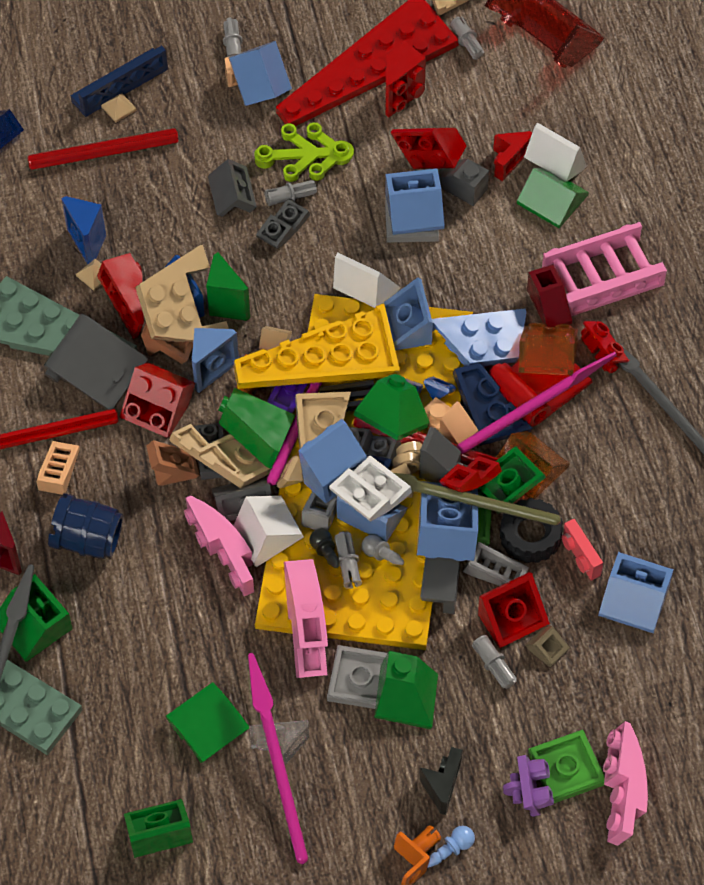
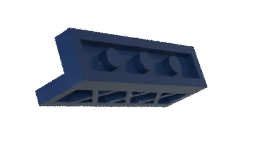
[70,46,168,117]

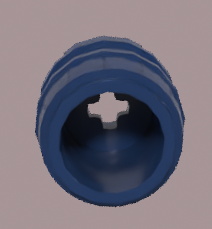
[48,493,123,559]

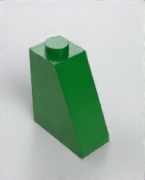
[218,387,295,469]

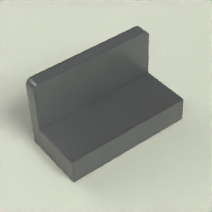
[208,159,257,217]
[211,477,272,521]
[420,557,461,614]

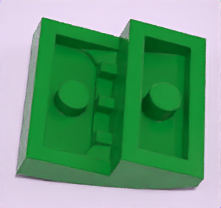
[165,682,250,763]

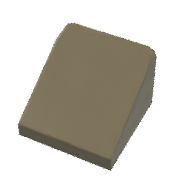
[525,626,570,667]

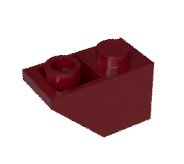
[527,264,572,331]

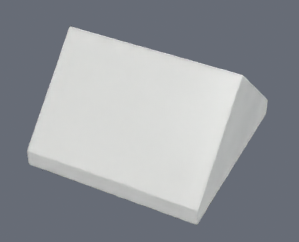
[524,123,586,182]
[333,252,400,308]
[234,496,304,567]

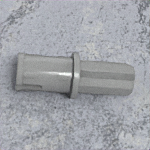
[450,16,484,59]
[223,17,243,57]
[264,180,317,206]
[335,531,362,589]
[472,635,517,689]

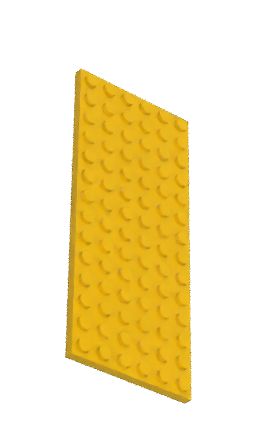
[255,294,473,650]

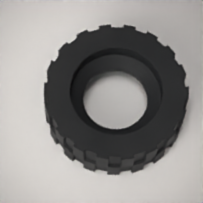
[500,498,563,563]

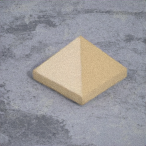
[101,93,137,123]
[76,259,102,291]
[276,455,304,488]

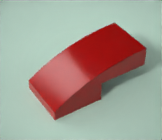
[439,456,502,492]

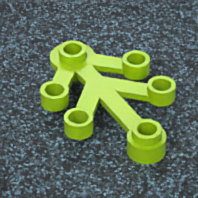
[254,122,354,182]

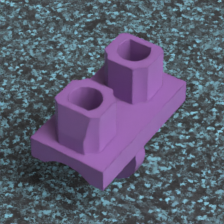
[503,755,554,817]

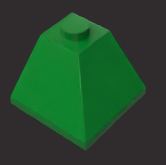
[354,374,430,441]
[374,651,438,729]

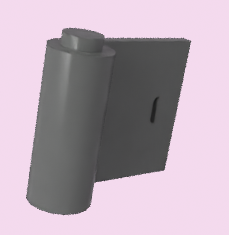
[43,314,148,410]

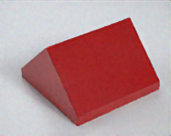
[478,572,550,648]

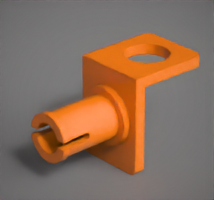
[394,825,441,885]

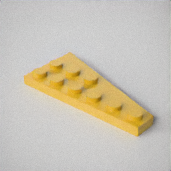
[233,303,400,389]

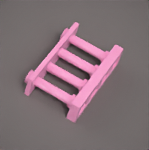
[542,222,667,316]

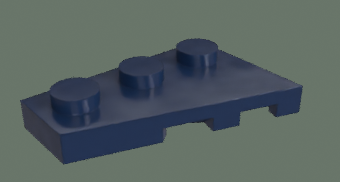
[452,363,533,446]

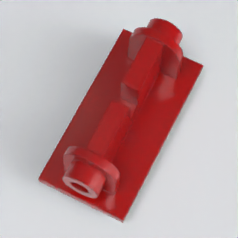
[581,321,630,374]

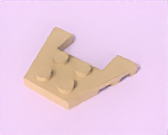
[135,245,229,342]
[169,424,272,488]

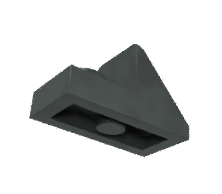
[419,747,463,815]

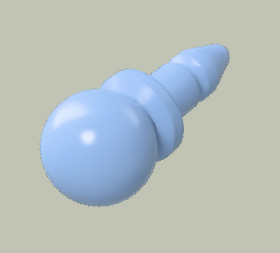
[427,826,475,868]

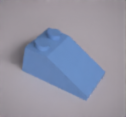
[417,481,478,561]

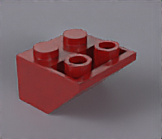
[385,41,426,117]
[391,128,467,169]
[119,362,196,438]

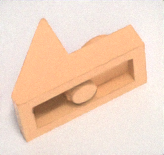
[424,397,478,445]

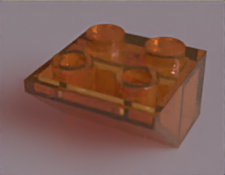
[519,323,578,375]

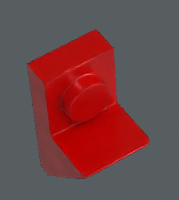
[493,131,532,182]

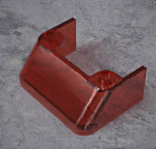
[484,0,605,68]

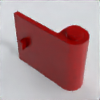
[488,338,593,427]

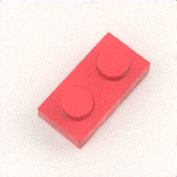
[561,519,603,581]

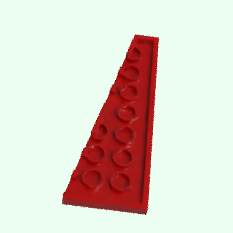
[276,0,459,127]

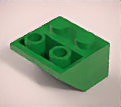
[0,574,73,662]

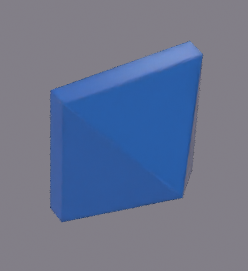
[424,376,457,400]

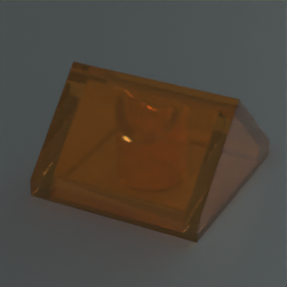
[496,431,570,499]

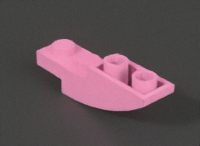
[184,496,254,596]
[284,559,328,678]
[603,721,648,846]

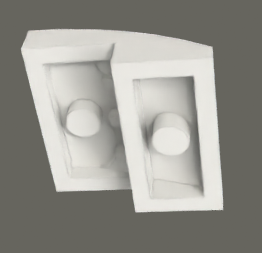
[329,456,412,521]

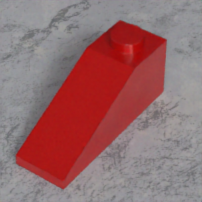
[97,253,144,339]

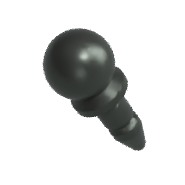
[310,528,339,568]

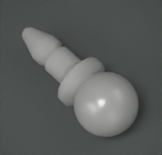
[362,535,404,565]

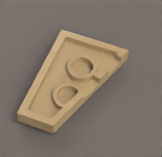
[295,392,351,449]

